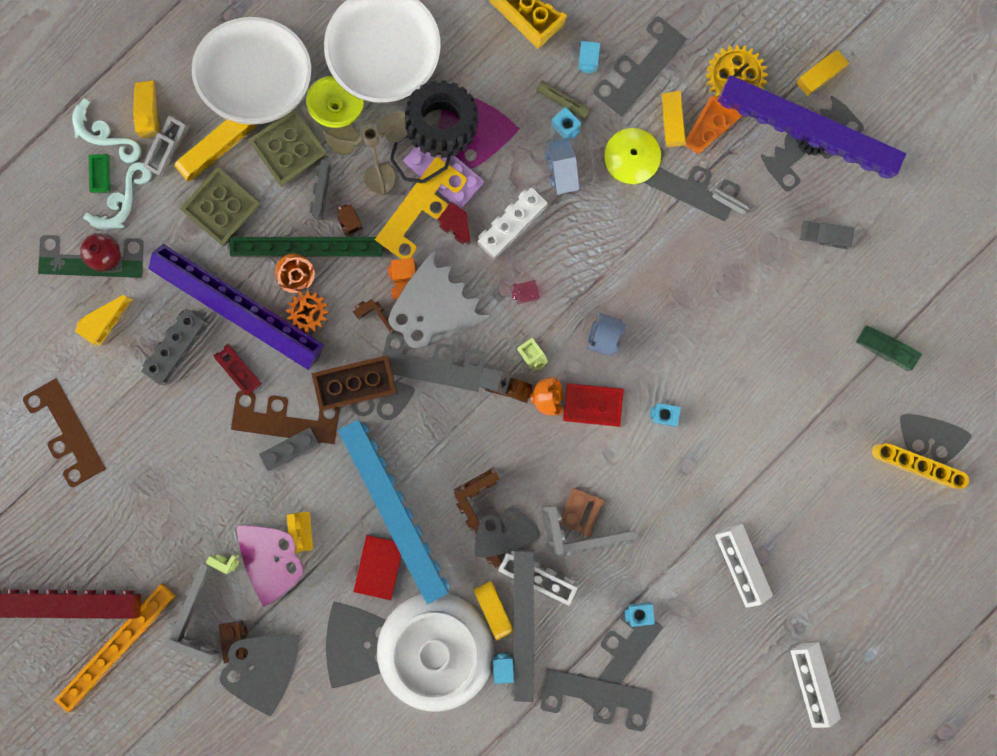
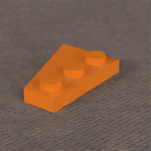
[683,95,743,154]

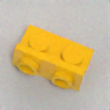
[287,512,314,553]

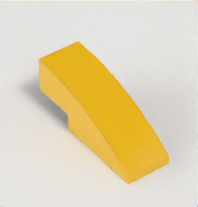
[796,49,850,97]
[662,90,686,148]

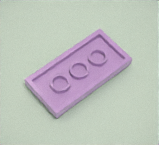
[403,147,485,209]

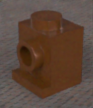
[337,204,363,237]

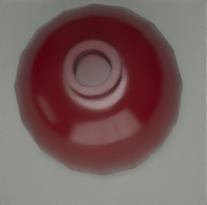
[80,233,121,272]

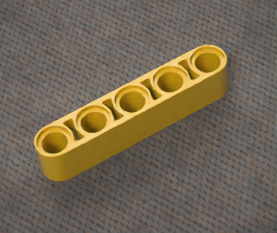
[174,120,258,181]
[872,443,969,489]

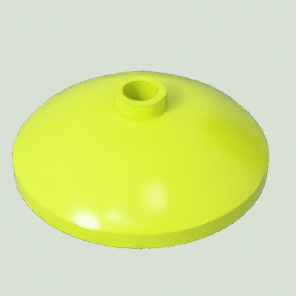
[306,76,364,128]
[604,128,661,184]

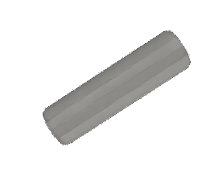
[712,188,748,214]

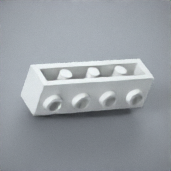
[478,187,548,260]
[715,524,773,608]
[498,550,578,606]
[791,642,841,728]

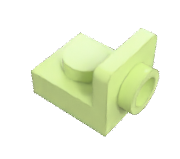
[517,338,548,372]
[206,554,240,574]

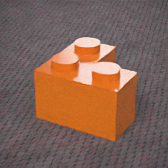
[388,258,417,301]

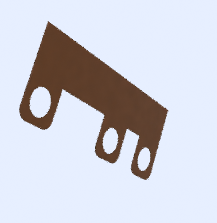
[23,378,106,487]
[231,391,340,444]

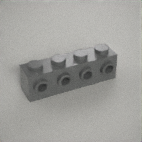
[141,309,209,386]

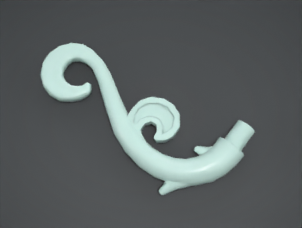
[72,98,142,164]
[83,162,152,230]

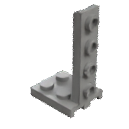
[542,505,638,555]
[165,563,220,663]

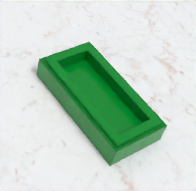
[88,154,110,193]

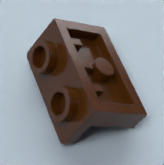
[218,620,248,664]

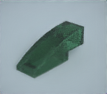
[855,325,922,371]

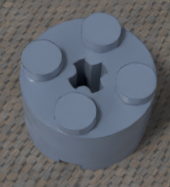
[587,313,626,356]

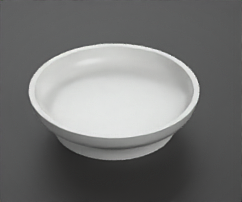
[324,0,441,103]
[192,17,311,124]
[377,594,494,712]

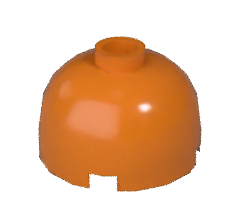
[275,253,315,293]
[531,377,564,416]

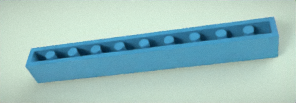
[338,420,451,605]

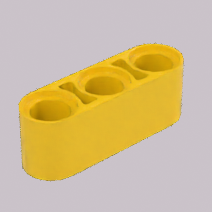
[474,581,514,640]

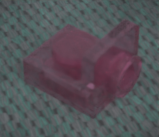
[510,280,540,304]

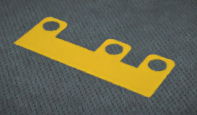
[375,156,467,259]

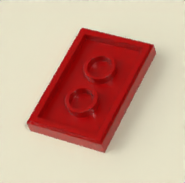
[563,383,624,427]
[353,535,402,601]

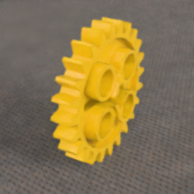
[705,44,768,98]

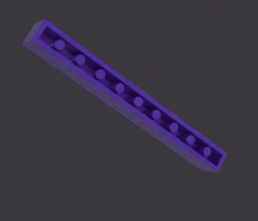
[717,75,907,179]
[148,244,324,370]

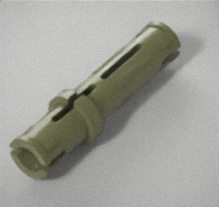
[536,80,591,120]

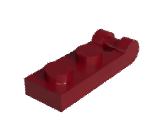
[213,343,262,396]

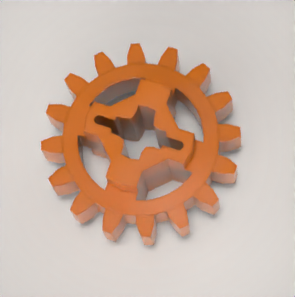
[286,291,329,333]

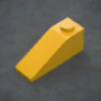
[133,80,161,139]
[75,295,133,346]

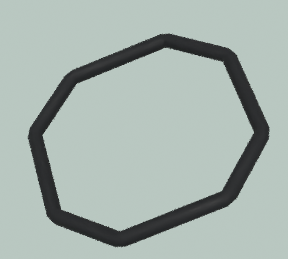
[390,136,451,183]

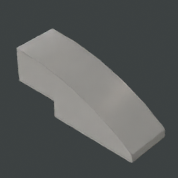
[143,116,191,176]

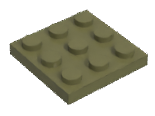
[248,108,328,188]
[180,166,261,247]

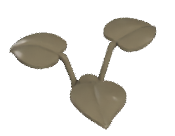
[324,112,407,195]

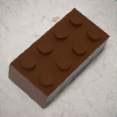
[311,355,398,412]

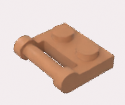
[559,488,605,537]

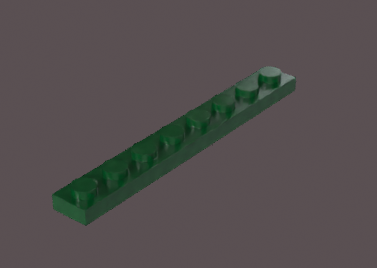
[230,237,383,257]

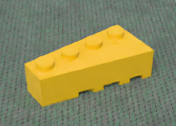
[488,0,567,49]

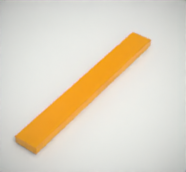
[54,583,176,713]

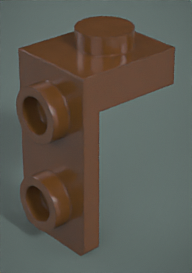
[353,299,394,334]
[485,378,532,403]

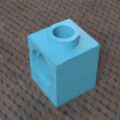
[578,41,600,73]
[551,107,581,139]
[650,403,681,427]
[625,602,655,627]
[493,652,514,684]

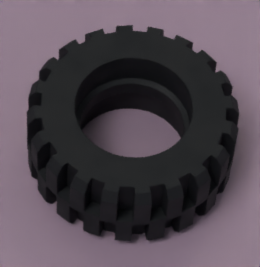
[405,80,478,158]

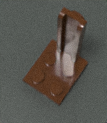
[454,467,501,568]

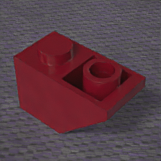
[437,201,471,246]

